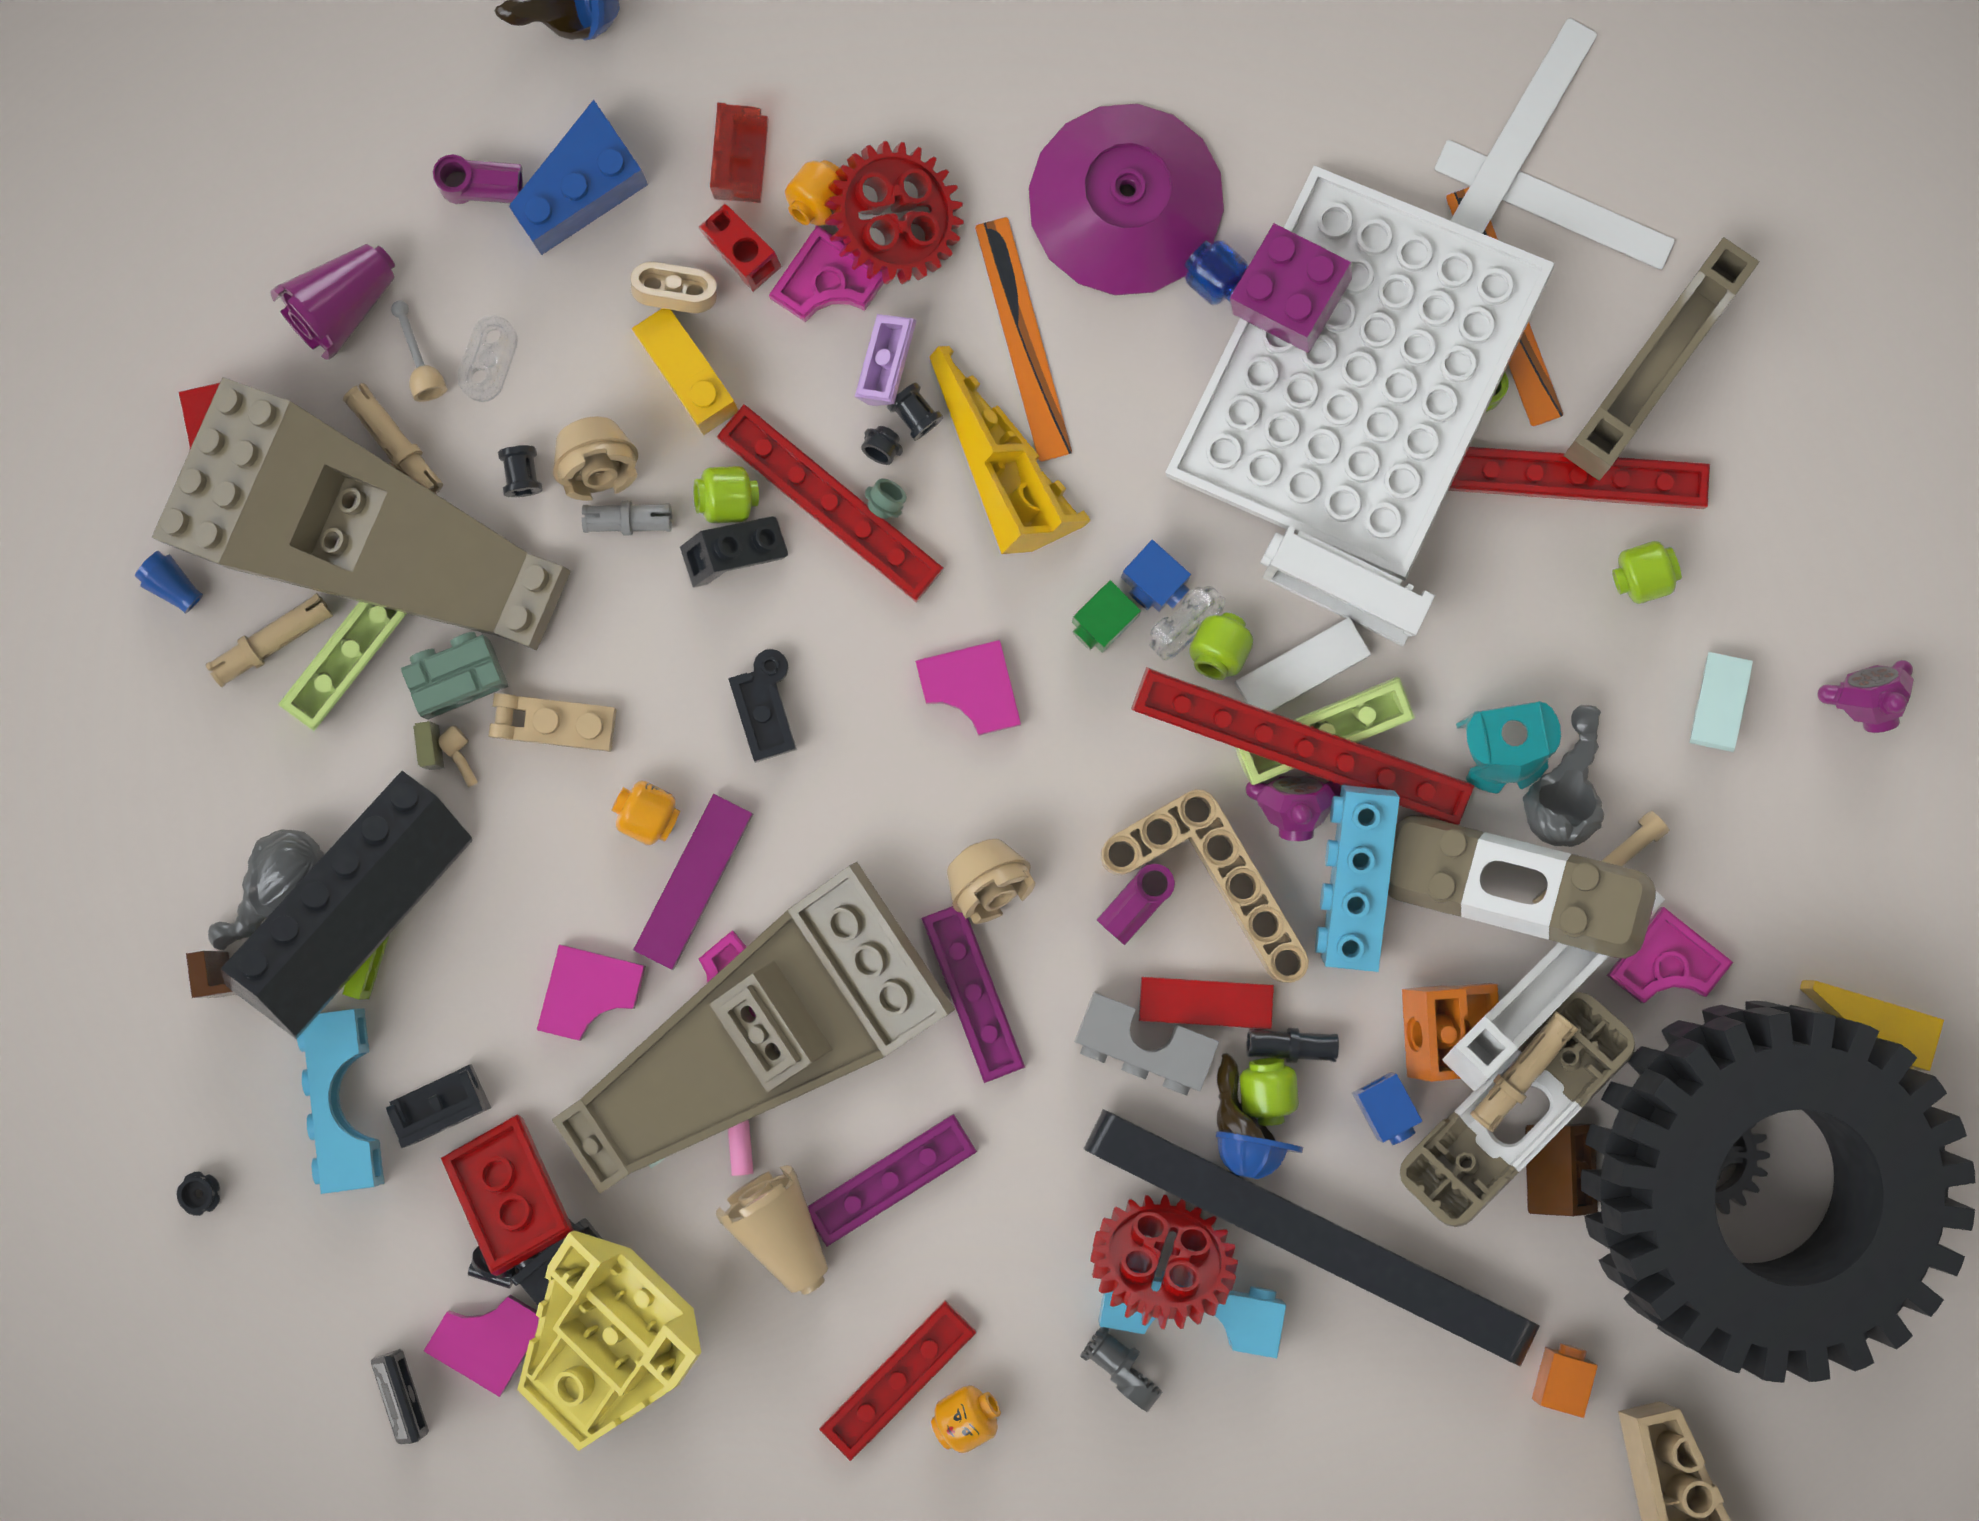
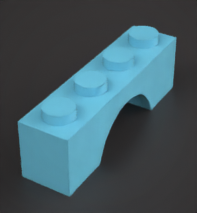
[297,1008,384,1194]
[1098,1270,1286,1359]

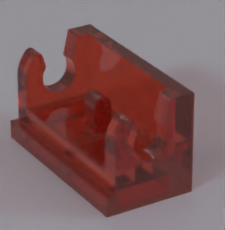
[710,102,769,203]

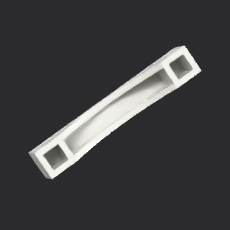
[1442,891,1665,1092]

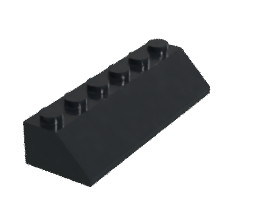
[220,771,472,1039]

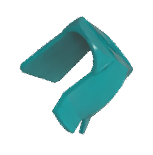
[1456,701,1561,794]

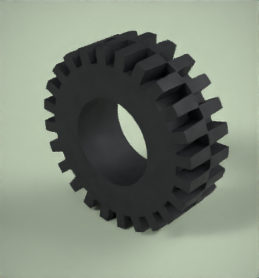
[1581,1001,1975,1383]

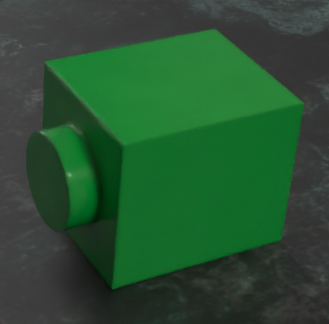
[1072,580,1141,653]

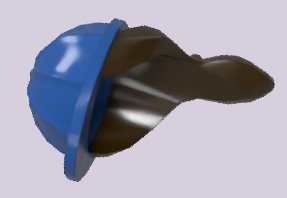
[494,0,620,41]
[1216,1053,1303,1179]

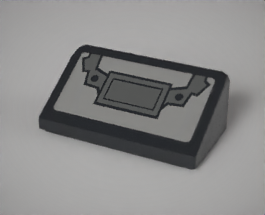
[371,1349,429,1444]

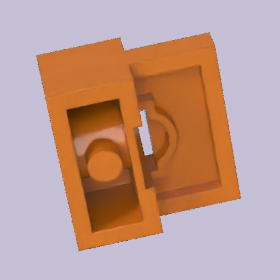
[1402,983,1499,1082]

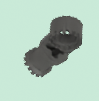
[1080,1327,1163,1412]

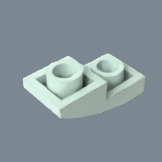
[1689,652,1753,752]

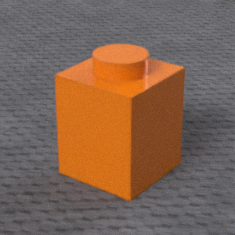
[1532,1343,1598,1418]

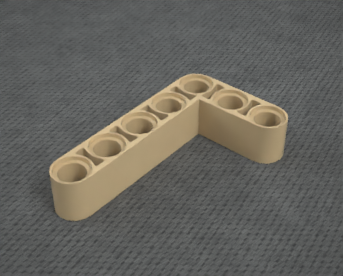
[1100,789,1309,983]

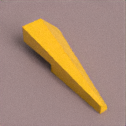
[929,346,1091,554]

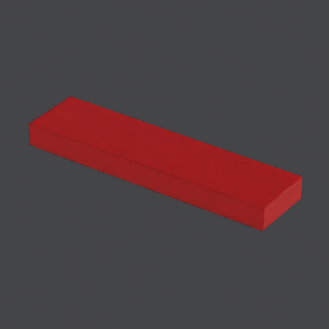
[819,1300,977,1461]

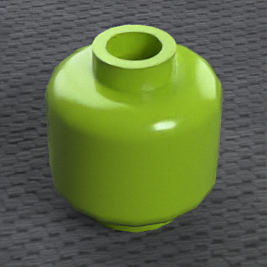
[693,466,759,523]
[1612,541,1682,604]
[1189,612,1253,680]
[1239,1058,1299,1126]

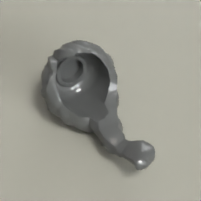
[1523,705,1604,847]
[208,829,324,951]

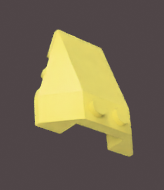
[517,1231,701,1451]

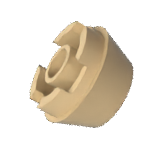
[553,416,638,501]
[947,839,1035,924]

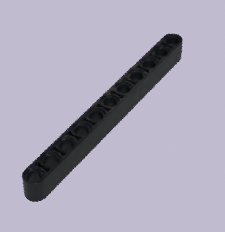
[1084,1109,1540,1366]

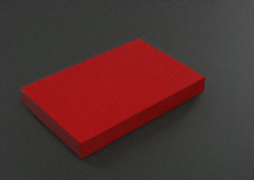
[441,1114,574,1276]

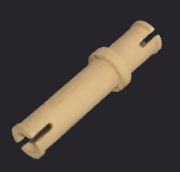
[343,383,443,494]
[206,593,333,687]
[1470,1011,1579,1133]

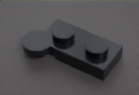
[728,649,797,763]

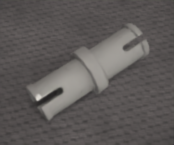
[582,501,672,535]

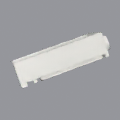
[1260,525,1435,646]

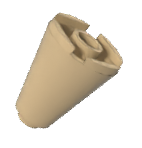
[716,1165,828,1295]

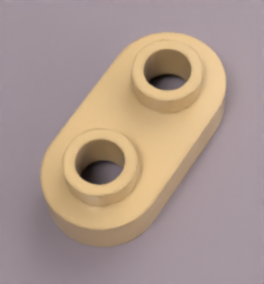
[630,262,717,313]

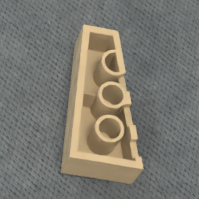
[1618,1401,1730,1521]

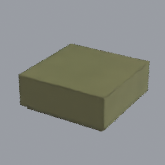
[413,721,444,770]

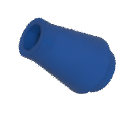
[135,551,203,614]

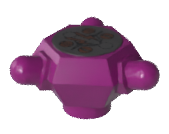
[1817,660,1914,733]
[1245,776,1341,841]

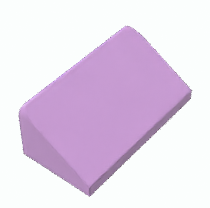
[855,314,916,406]

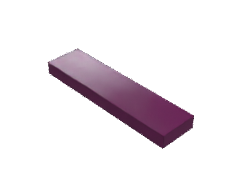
[633,793,754,970]
[921,906,1025,1083]
[808,1114,977,1247]

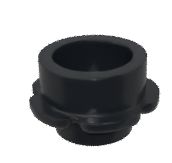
[861,426,903,465]
[176,1171,220,1216]

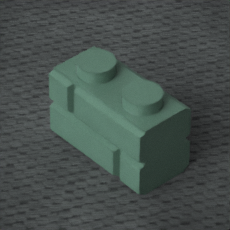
[401,632,508,720]

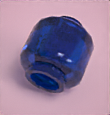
[1184,240,1248,305]

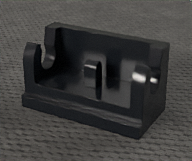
[386,1064,491,1148]

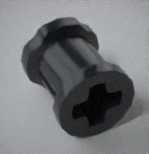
[887,382,943,441]
[498,445,542,497]

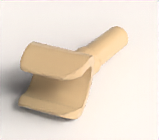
[438,725,478,787]

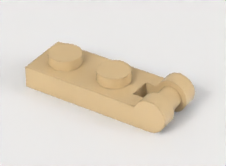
[488,693,617,752]

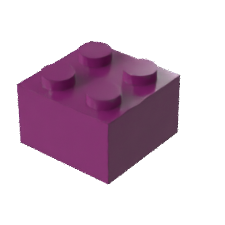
[1230,223,1352,353]

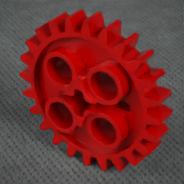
[824,141,964,285]
[1090,1195,1238,1330]

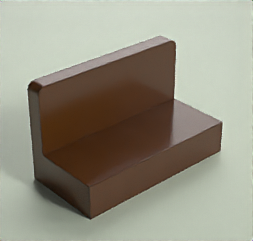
[186,951,237,998]
[1525,1123,1598,1217]

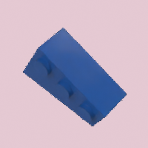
[509,99,648,255]

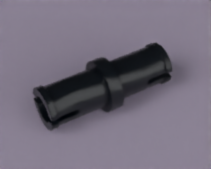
[1246,1028,1339,1063]

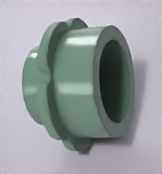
[865,479,907,519]

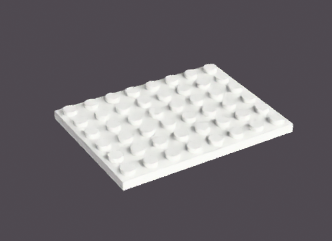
[1165,166,1555,581]

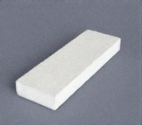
[1235,617,1371,711]

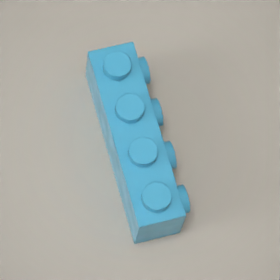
[1315,785,1400,972]

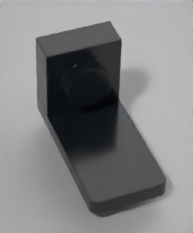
[680,516,788,588]

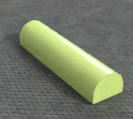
[278,602,407,731]
[1235,677,1415,785]

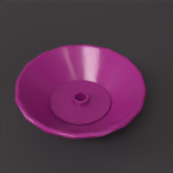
[1028,104,1224,296]

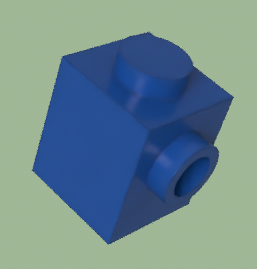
[1121,539,1191,612]
[1352,1072,1423,1145]

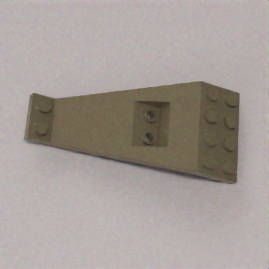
[151,377,571,651]
[552,862,955,1194]

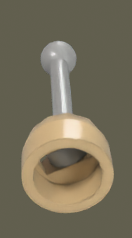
[391,301,447,402]

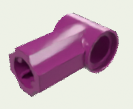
[433,154,523,204]
[1096,863,1175,945]

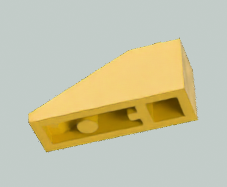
[631,308,738,436]
[1800,980,1944,1071]

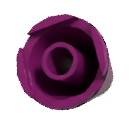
[270,244,395,360]

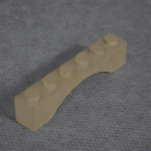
[1563,237,1760,481]

